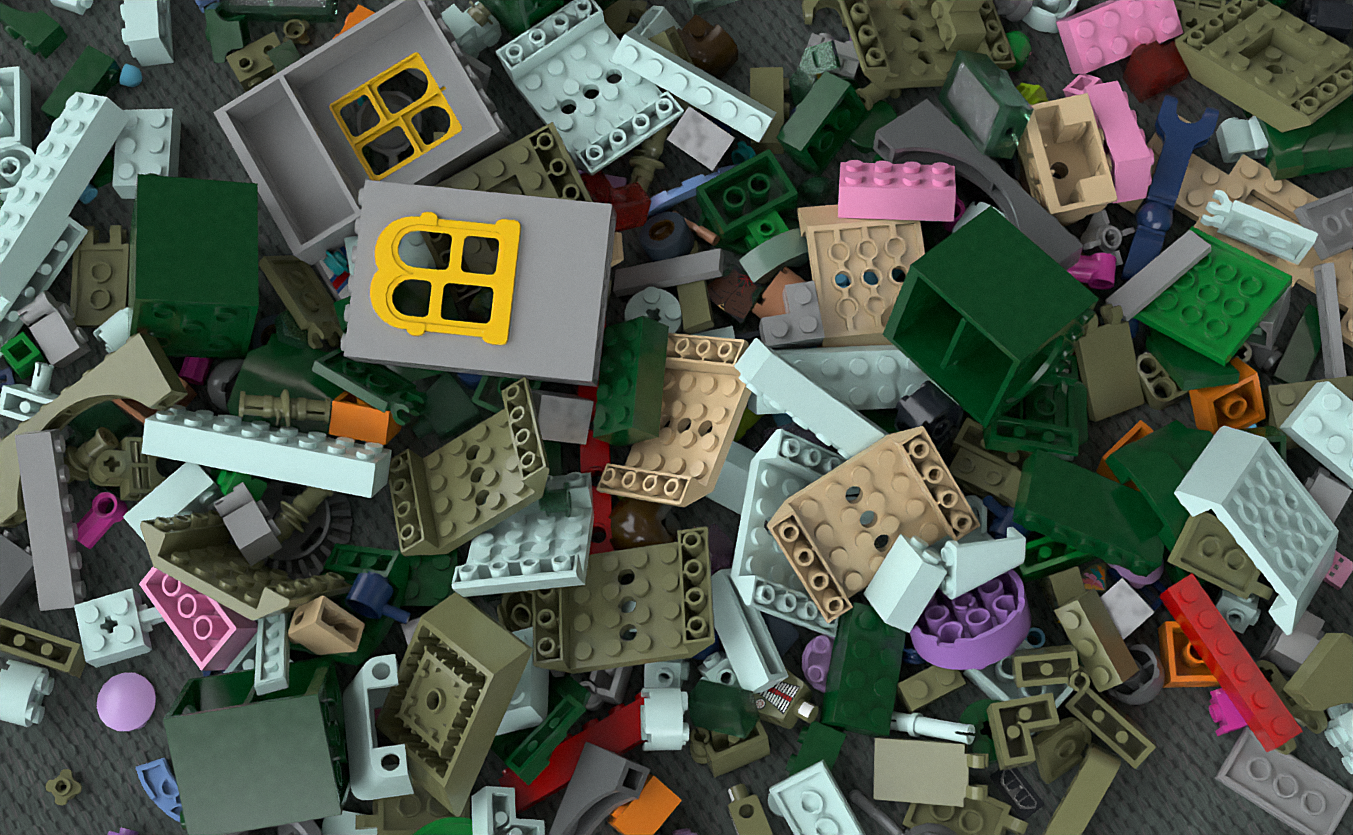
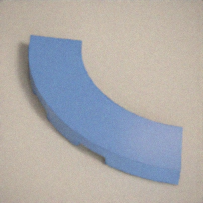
[638,164,739,217]
[136,757,183,823]

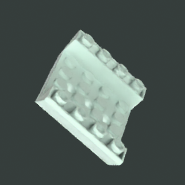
[496,0,684,176]
[1174,426,1339,635]
[730,429,859,637]
[452,472,594,597]

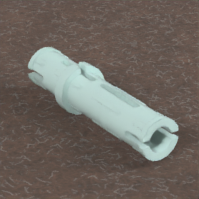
[890,711,975,745]

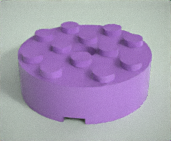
[910,569,1031,670]

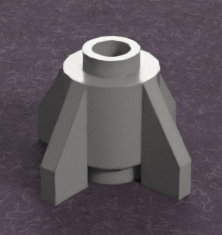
[1081,210,1135,266]

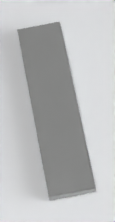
[1105,230,1211,321]
[613,248,724,297]
[1313,262,1346,379]

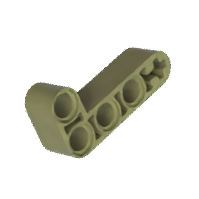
[1136,342,1252,410]
[1042,742,1121,835]

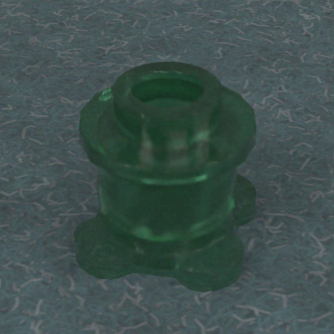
[539,482,572,518]

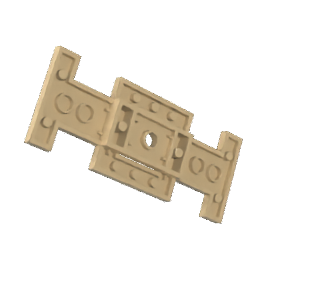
[1117,115,1353,348]

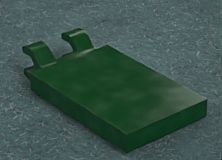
[1145,326,1240,391]
[312,347,429,425]

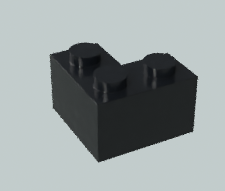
[1300,0,1353,43]

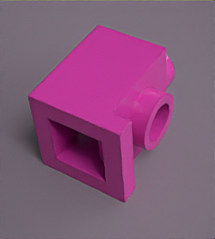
[1209,688,1248,736]

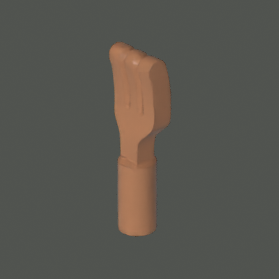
[673,211,720,246]

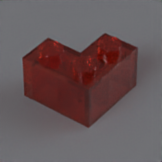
[1122,40,1190,103]
[580,170,651,232]

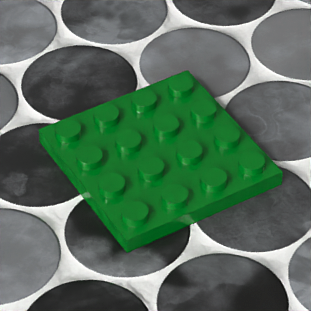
[1133,226,1292,367]

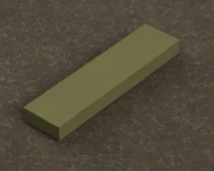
[677,240,715,335]

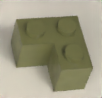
[931,0,987,52]
[986,693,1060,770]

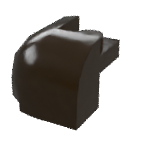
[677,14,738,80]
[608,497,684,551]

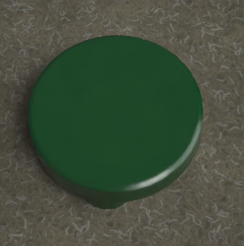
[847,100,898,154]

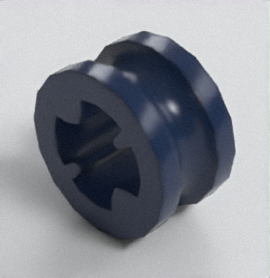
[901,642,928,664]

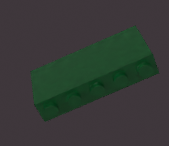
[1012,449,1165,577]

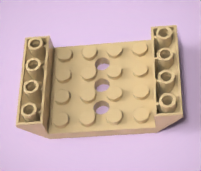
[798,205,925,348]
[596,333,752,507]
[767,426,981,624]

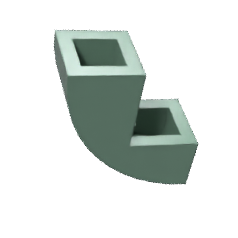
[739,228,809,284]

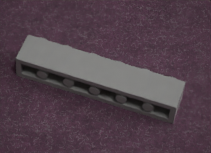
[15,429,86,611]

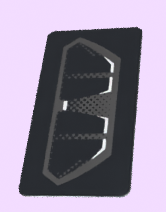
[990,767,1044,821]

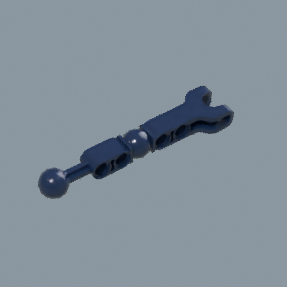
[1102,94,1219,339]

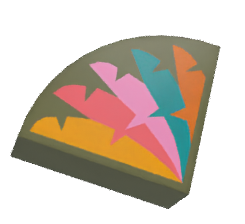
[1081,563,1106,594]

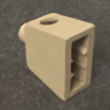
[288,596,365,655]

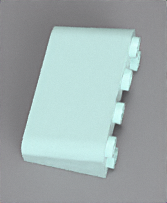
[927,495,1026,600]
[343,654,414,800]

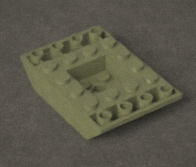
[1175,0,1353,132]
[420,122,593,303]
[374,592,533,816]

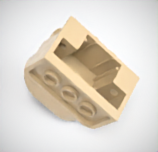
[1014,93,1118,226]

